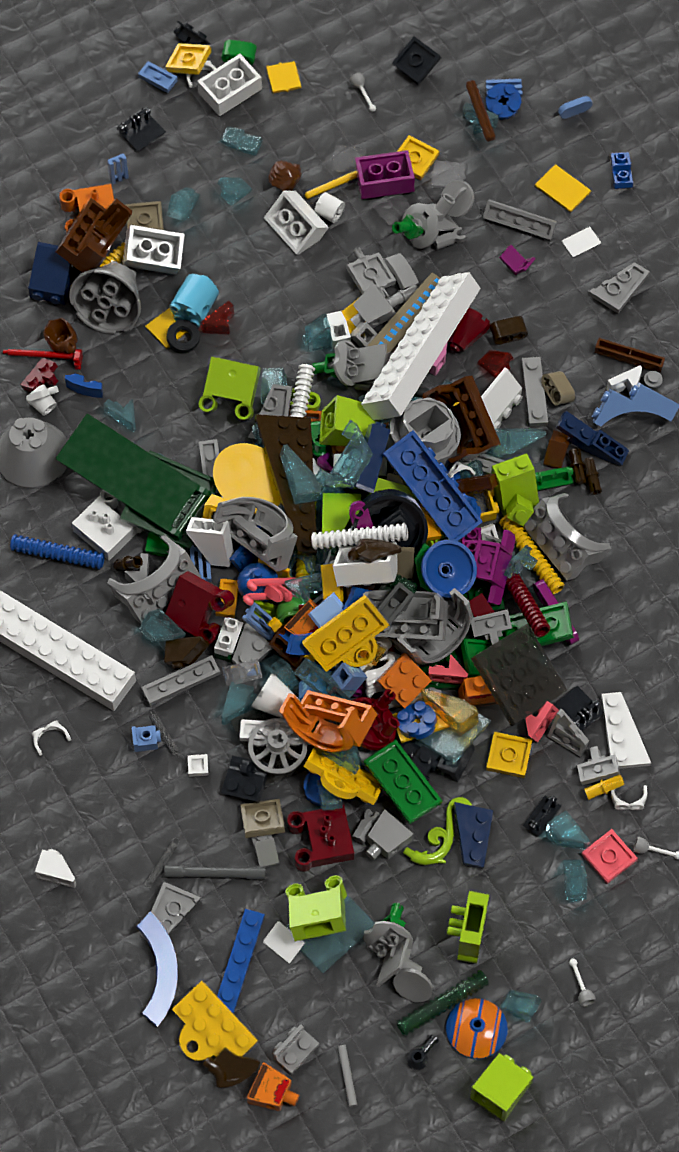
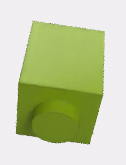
[506,493,534,527]

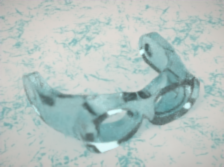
[288,554,314,577]

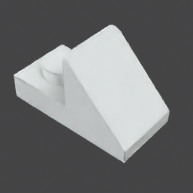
[606,365,642,393]

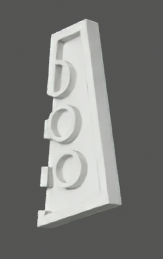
[601,692,651,769]

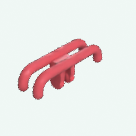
[243,577,310,606]

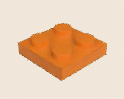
[376,653,432,709]

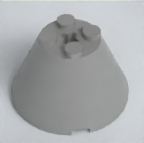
[69,261,141,334]
[0,418,67,489]

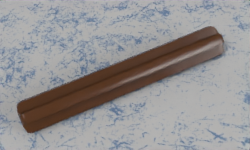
[466,80,495,142]

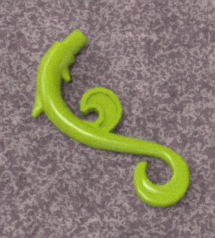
[403,797,472,865]

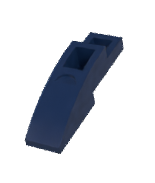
[556,411,629,466]

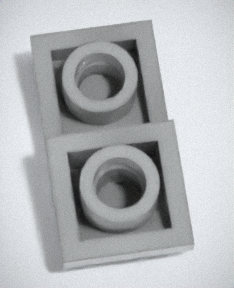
[384,253,419,290]

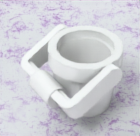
[26,385,59,416]

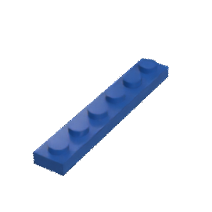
[217,909,265,1014]

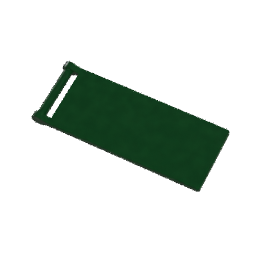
[56,414,212,540]

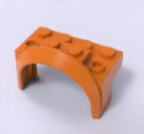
[279,690,377,752]

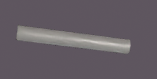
[338,1045,357,1107]

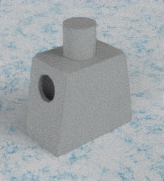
[350,283,396,328]
[365,810,413,860]

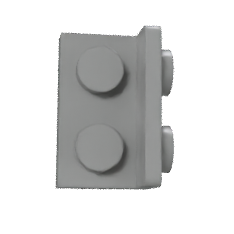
[273,1024,319,1075]

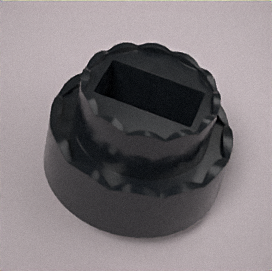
[352,489,428,558]

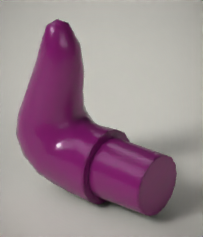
[317,451,333,474]

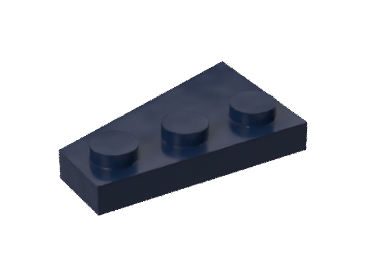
[453,802,493,869]

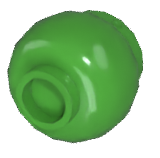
[276,597,306,625]

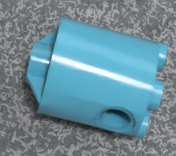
[169,274,219,328]

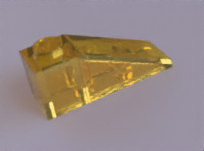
[421,688,479,736]

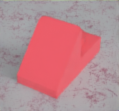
[428,655,468,684]
[524,701,559,743]

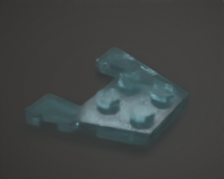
[311,420,373,487]

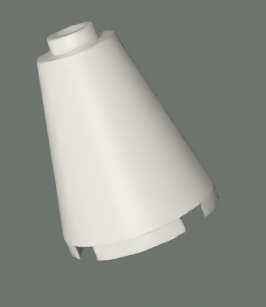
[252,673,301,719]

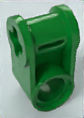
[311,421,328,457]

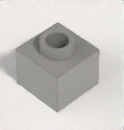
[350,322,377,348]

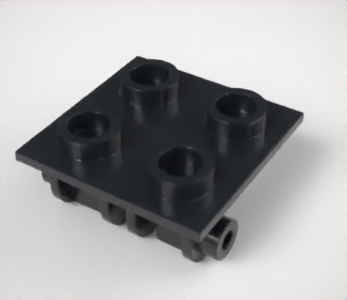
[116,107,166,151]
[554,686,604,731]

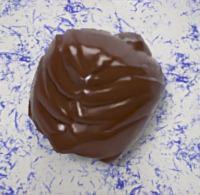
[268,160,302,191]
[43,318,78,353]

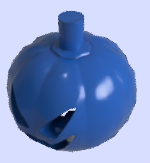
[237,562,278,603]

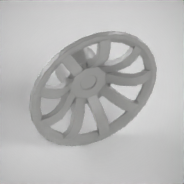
[248,718,308,774]

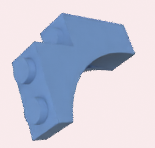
[592,382,679,426]

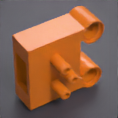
[59,184,114,236]

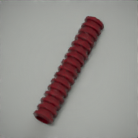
[506,563,550,637]

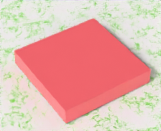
[581,829,638,884]

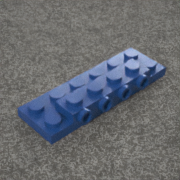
[382,430,483,541]

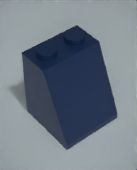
[28,242,75,305]

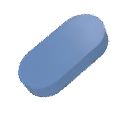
[558,96,593,119]

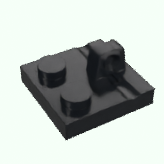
[392,36,441,85]
[221,755,268,803]

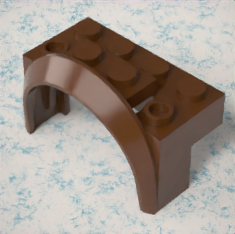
[55,198,132,273]
[422,376,501,463]

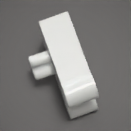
[72,490,144,561]

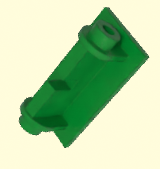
[535,466,574,490]

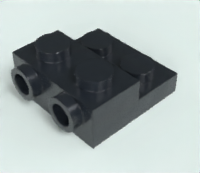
[401,741,439,781]

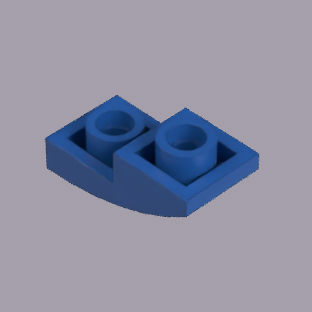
[611,152,633,189]
[65,374,103,398]

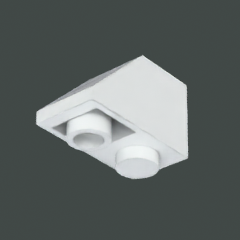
[323,311,351,350]

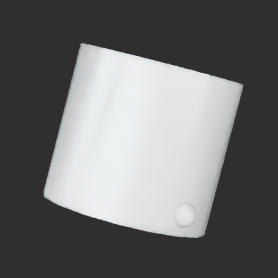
[314,192,345,223]

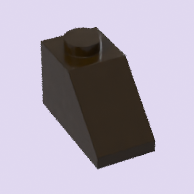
[165,636,209,670]

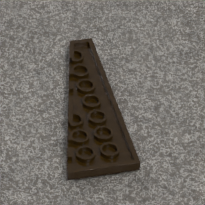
[255,414,317,556]

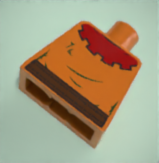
[284,599,319,634]
[458,675,498,709]
[247,1062,300,1111]

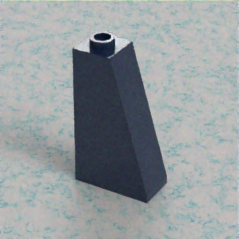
[347,422,390,496]

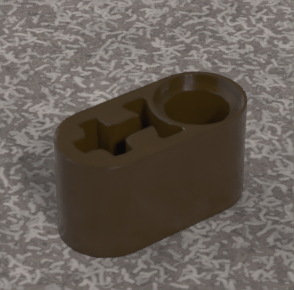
[490,316,528,345]

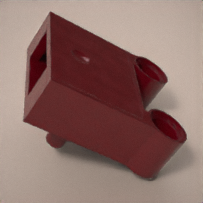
[164,571,235,644]
[287,805,354,872]

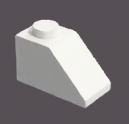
[35,849,76,888]

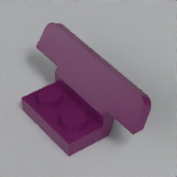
[474,530,515,605]

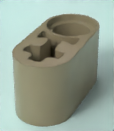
[541,371,575,405]

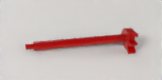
[3,349,83,370]

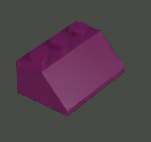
[355,150,415,199]

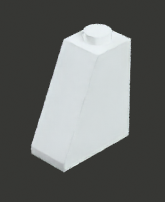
[186,517,234,567]

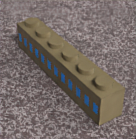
[367,273,440,352]

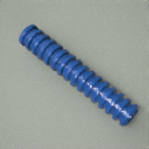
[10,534,105,570]

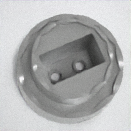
[386,398,461,467]

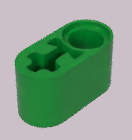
[221,40,257,65]

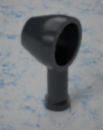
[407,1034,439,1070]

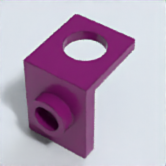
[499,245,536,275]

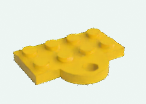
[302,595,389,672]
[303,747,382,805]
[172,981,258,1060]

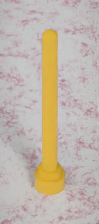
[305,171,357,199]

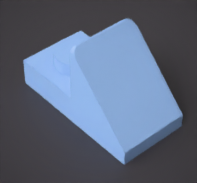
[308,592,344,628]

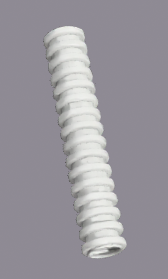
[290,364,315,417]
[311,523,408,550]

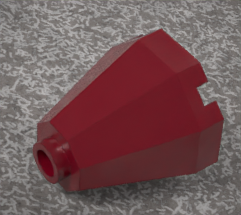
[448,307,490,352]

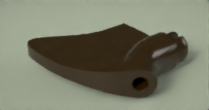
[347,539,402,563]
[203,1047,260,1087]

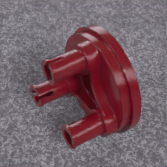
[351,689,400,750]

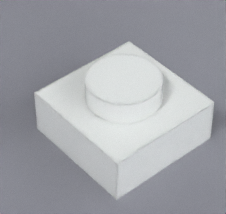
[188,754,209,777]

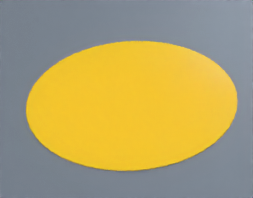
[213,443,281,514]

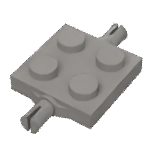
[346,248,396,299]

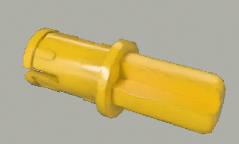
[584,775,624,800]

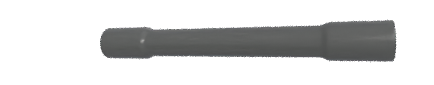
[165,865,266,880]

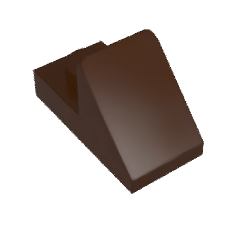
[543,430,570,469]

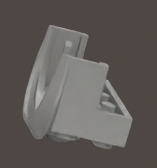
[522,493,611,580]
[213,497,298,572]
[107,535,201,625]
[389,588,473,667]
[363,590,448,641]

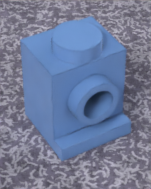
[132,725,161,752]

